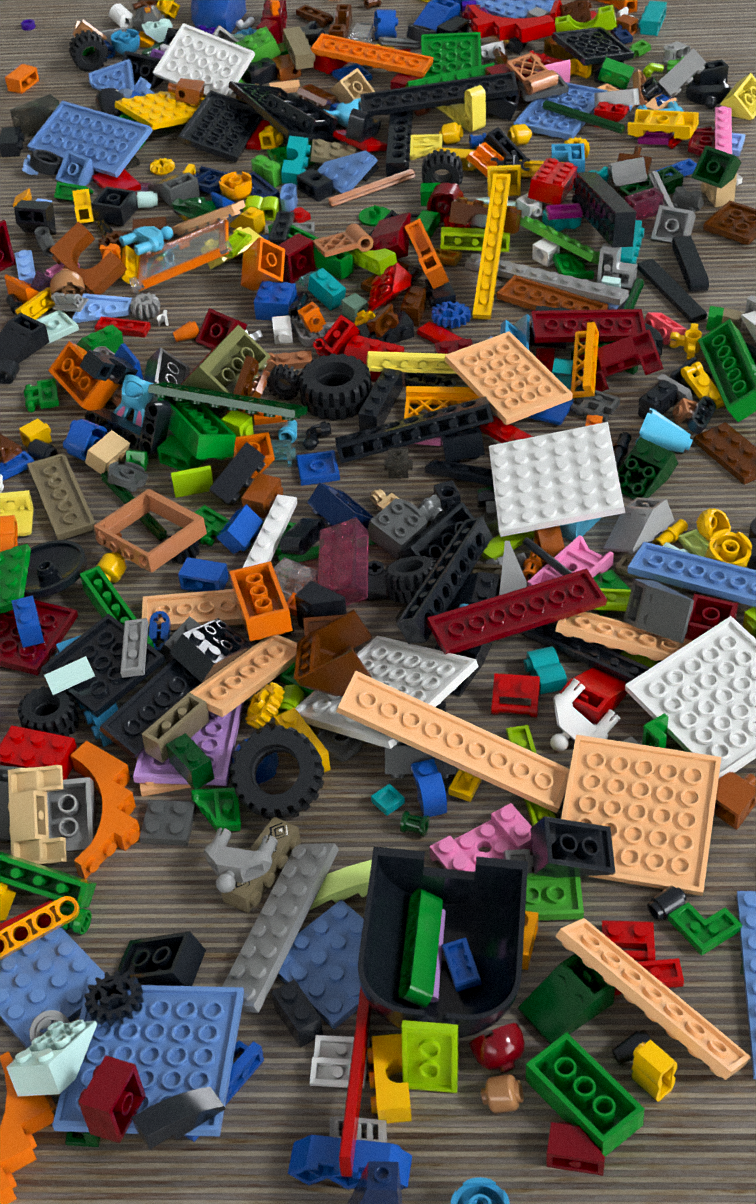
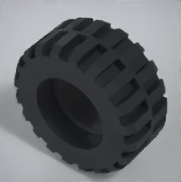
[299,354,372,421]
[230,725,325,820]

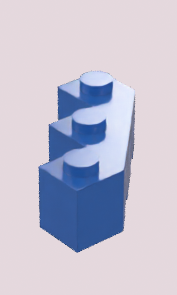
[288,1135,412,1190]

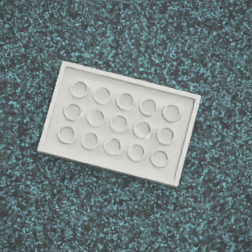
[153,23,255,97]

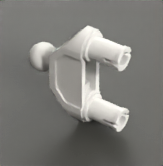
[550,678,621,752]

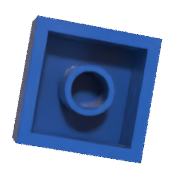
[254,281,297,321]

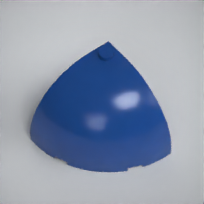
[190,0,247,34]

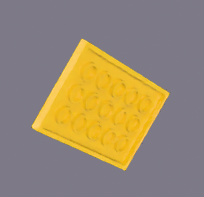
[115,91,205,130]

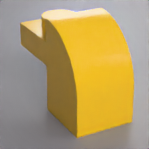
[72,189,94,224]

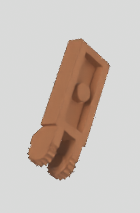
[265,351,312,371]

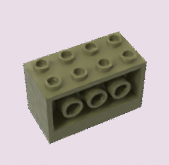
[182,325,271,415]

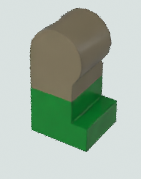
[706,306,742,331]

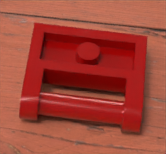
[491,673,540,718]
[601,920,655,961]

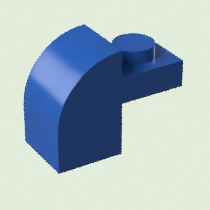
[411,759,447,817]

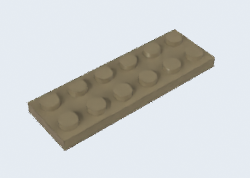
[27,453,96,540]

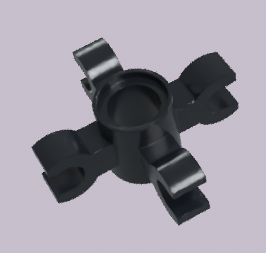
[491,155,530,171]

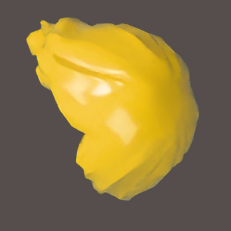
[696,508,731,542]

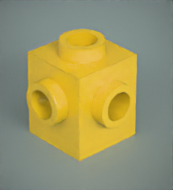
[156,0,180,19]
[259,125,284,149]

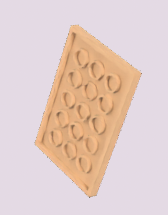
[445,331,573,425]

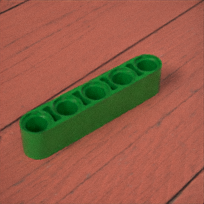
[399,888,443,1008]

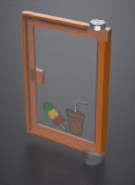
[129,218,233,295]

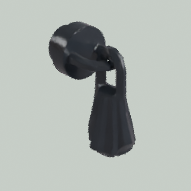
[302,421,332,450]

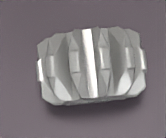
[130,292,160,320]

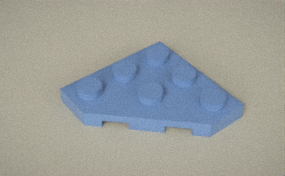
[89,59,135,91]
[317,151,378,194]

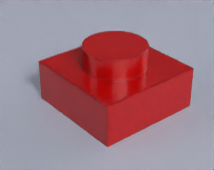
[290,207,311,223]

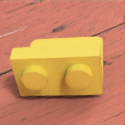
[0,490,34,536]

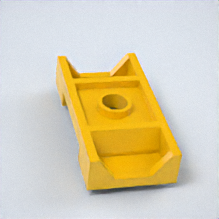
[627,109,699,140]

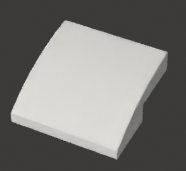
[310,1035,370,1088]

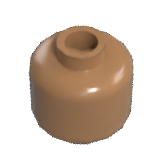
[481,1074,524,1114]

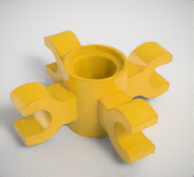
[669,323,702,359]

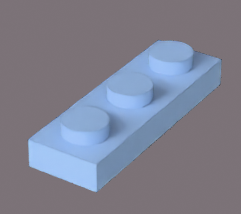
[15,250,38,284]

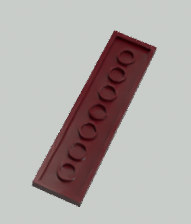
[427,568,607,655]

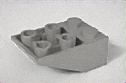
[604,497,675,554]

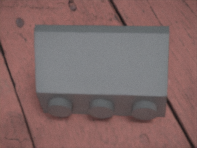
[658,48,706,96]

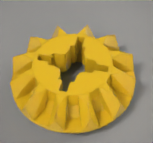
[150,158,175,175]

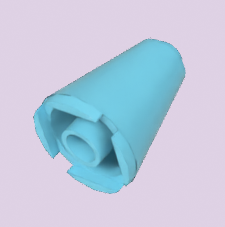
[635,408,693,453]

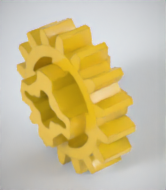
[245,682,285,729]

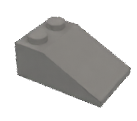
[47,777,96,852]

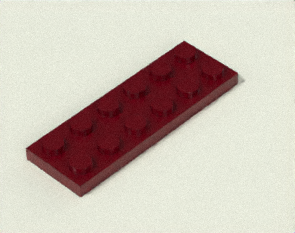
[531,309,646,343]

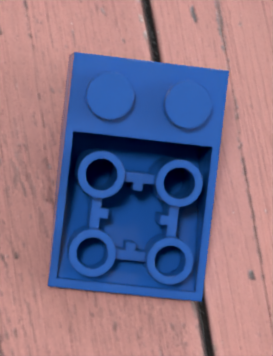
[414,0,460,34]

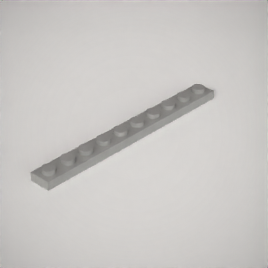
[465,254,629,306]

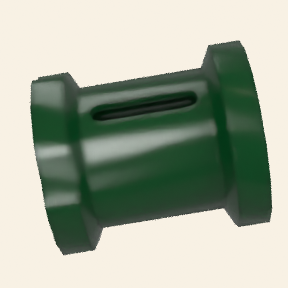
[400,811,430,837]

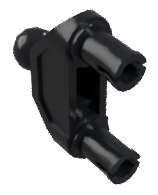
[685,78,731,109]

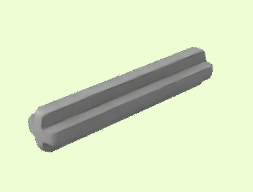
[648,171,674,208]

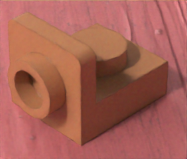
[672,398,698,425]

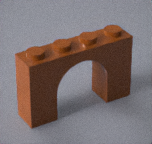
[50,221,127,295]

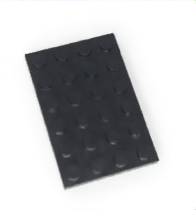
[177,90,264,162]

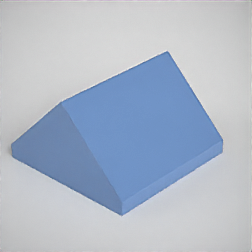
[56,150,94,186]

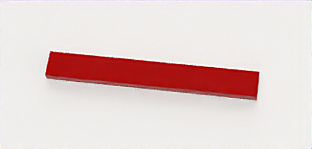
[339,986,372,1177]

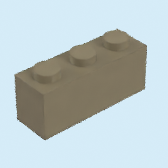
[142,692,210,763]

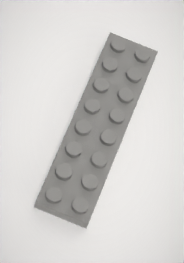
[222,843,339,1013]

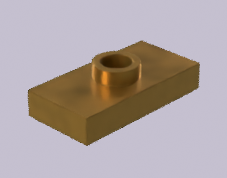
[434,247,462,266]

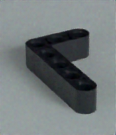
[85,400,171,456]

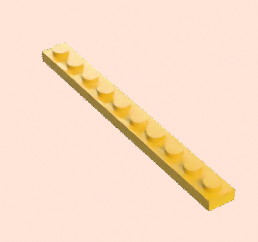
[472,174,511,319]

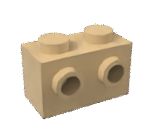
[85,430,130,474]

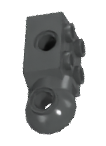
[366,494,444,560]

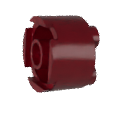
[427,183,464,222]

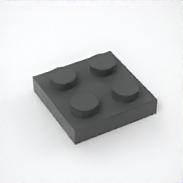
[139,800,196,846]

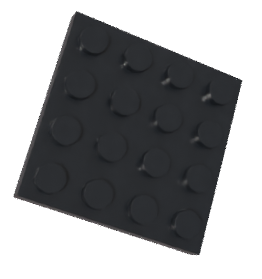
[552,27,634,66]
[41,614,166,718]

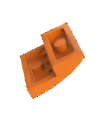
[466,142,503,177]

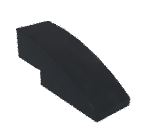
[132,1087,225,1150]

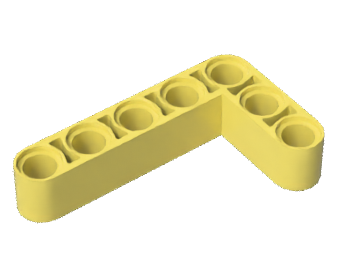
[436,85,486,132]

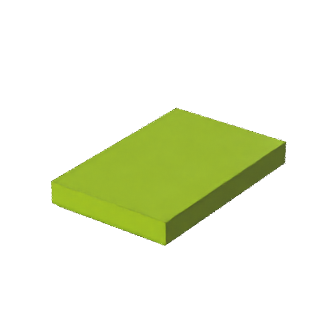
[401,1020,458,1093]

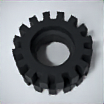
[267,364,300,400]

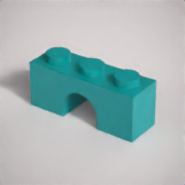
[281,136,311,185]

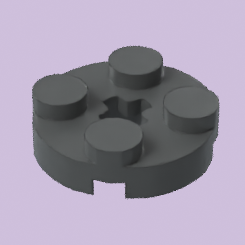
[107,461,148,492]
[318,728,364,762]

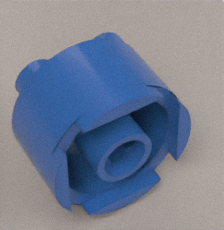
[374,9,398,40]
[63,419,108,461]

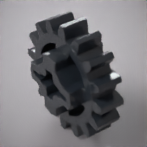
[84,970,144,1026]

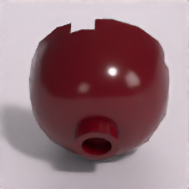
[469,1023,525,1073]

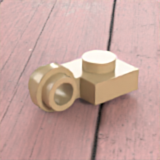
[370,489,400,511]

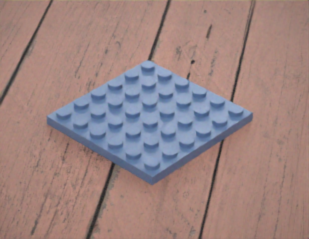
[52,984,244,1137]

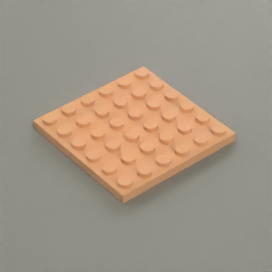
[561,735,721,896]

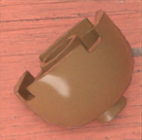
[50,269,86,296]

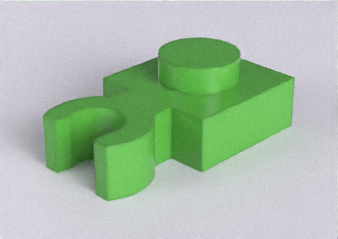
[628,39,651,60]

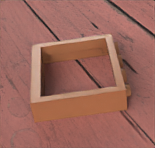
[94,489,207,573]

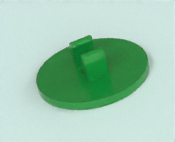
[359,205,390,227]

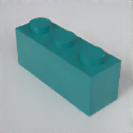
[638,1,667,36]

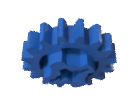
[432,301,471,328]

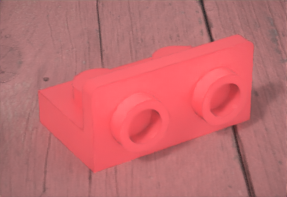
[644,312,687,345]

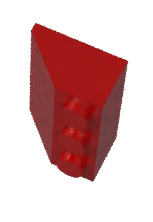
[344,335,404,382]

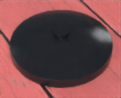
[24,540,87,599]

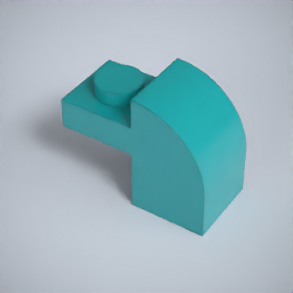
[552,358,573,390]

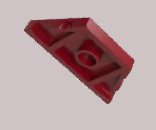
[688,126,715,156]

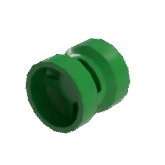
[60,904,92,935]

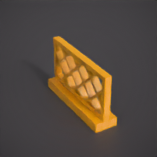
[404,386,480,428]

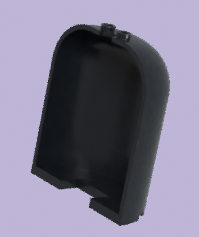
[358,847,528,1038]

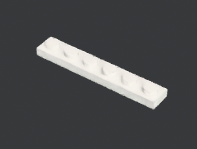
[243,494,297,568]

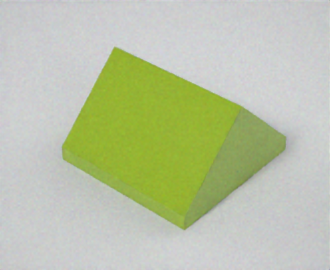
[171,465,213,498]

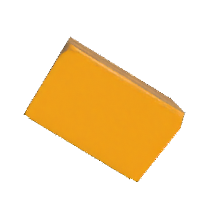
[139,31,156,48]
[13,188,32,207]

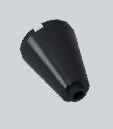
[95,88,125,117]

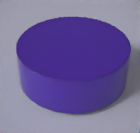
[21,19,36,31]

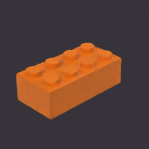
[48,341,119,411]
[229,561,293,641]

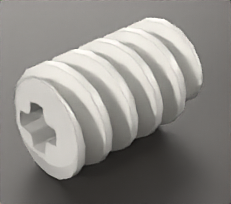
[109,4,134,29]

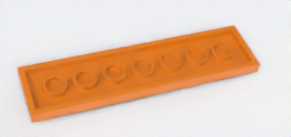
[311,33,433,78]

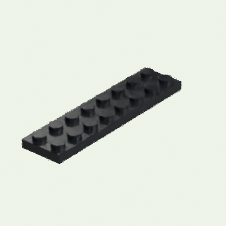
[99,618,252,759]

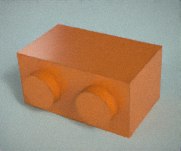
[5,64,39,94]

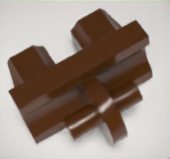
[366,304,399,337]

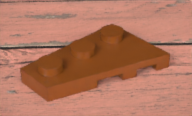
[242,369,270,415]

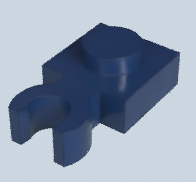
[610,24,633,44]

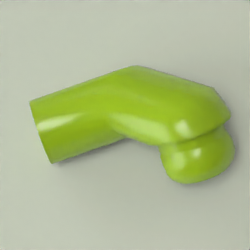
[643,63,664,78]

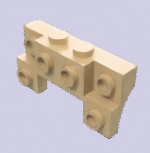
[8,765,67,865]

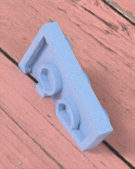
[73,293,132,323]

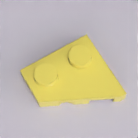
[410,134,443,160]

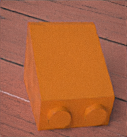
[241,237,285,291]

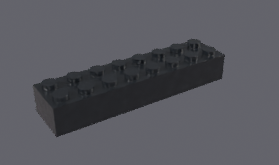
[572,172,636,247]

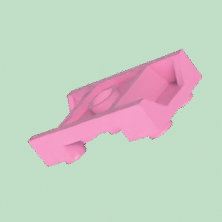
[527,535,614,587]
[429,803,532,872]

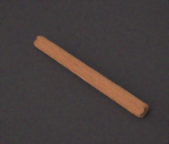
[328,169,415,207]

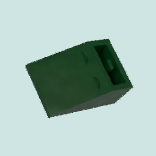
[618,437,678,500]
[518,954,615,1045]

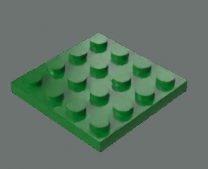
[421,32,481,78]
[0,544,31,614]

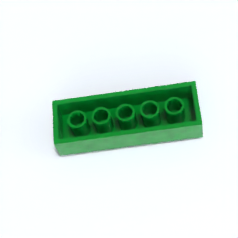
[698,319,756,422]
[157,396,236,460]

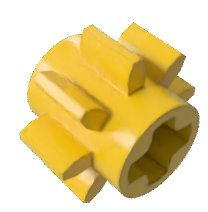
[355,310,376,326]

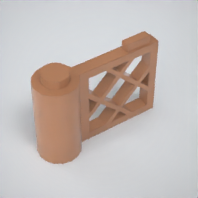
[506,52,559,95]
[313,224,374,257]

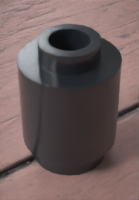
[28,439,58,460]
[647,886,687,921]

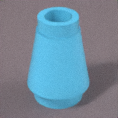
[278,420,298,444]

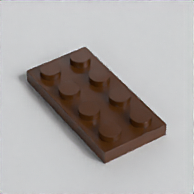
[297,84,337,107]
[694,422,756,485]

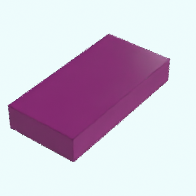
[637,131,673,145]
[546,203,583,220]

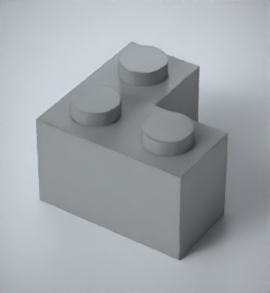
[597,243,638,288]

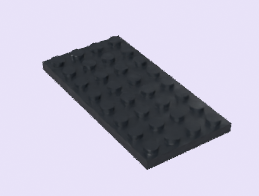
[228,81,340,143]

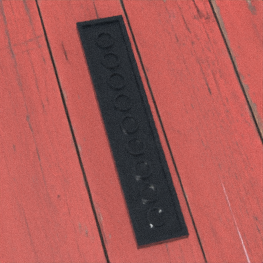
[360,71,518,117]

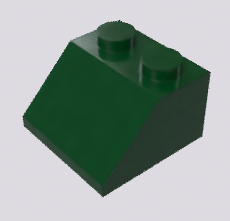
[691,146,741,188]

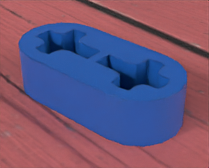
[149,611,171,652]

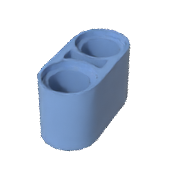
[280,183,298,212]

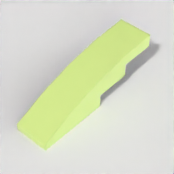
[310,860,372,910]

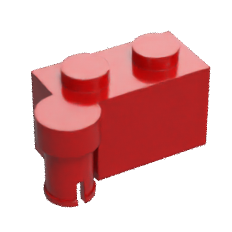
[313,315,360,356]

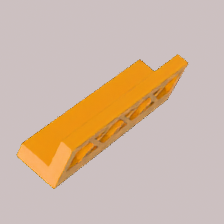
[571,322,599,398]

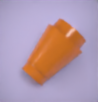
[172,321,199,342]

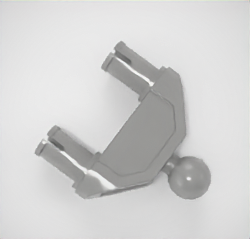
[203,828,278,893]

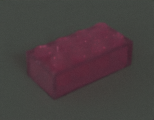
[318,518,369,605]

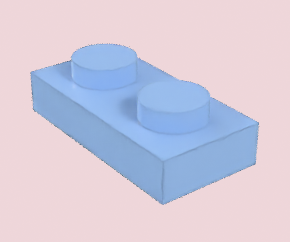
[732,133,745,156]

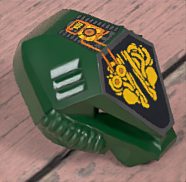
[170,197,216,221]

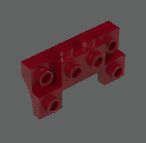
[579,329,664,392]

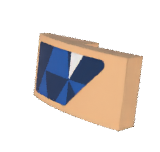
[646,93,677,110]

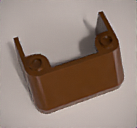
[294,609,372,697]

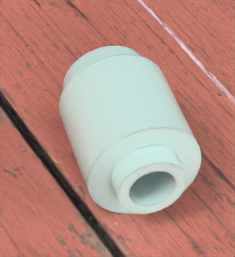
[136,191,158,208]

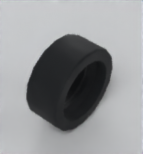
[406,24,435,42]
[30,149,61,175]

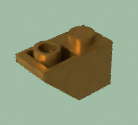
[544,36,574,59]

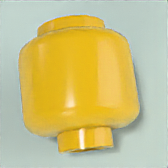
[439,122,463,144]
[507,124,532,146]
[97,552,127,583]

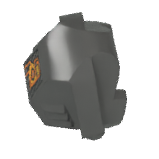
[132,5,165,31]

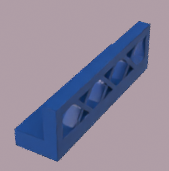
[185,1040,264,1142]

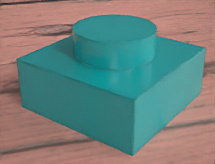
[371,784,405,816]

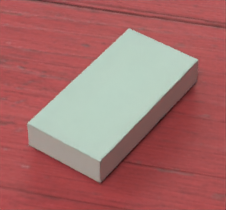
[44,656,95,695]

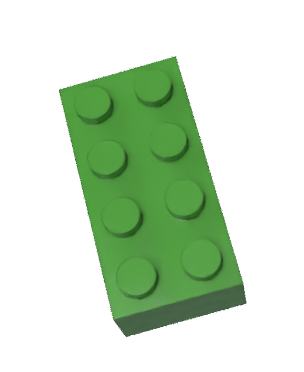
[234,27,281,75]

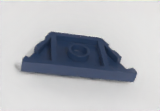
[193,166,227,194]

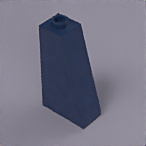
[347,1161,403,1204]

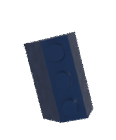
[307,483,374,538]

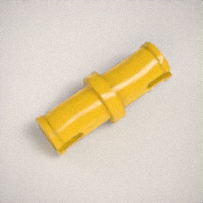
[652,519,688,546]

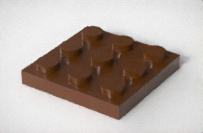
[703,200,756,245]

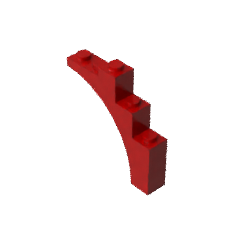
[467,4,555,43]

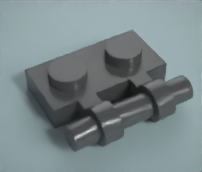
[571,390,620,422]

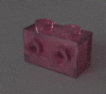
[625,187,664,220]

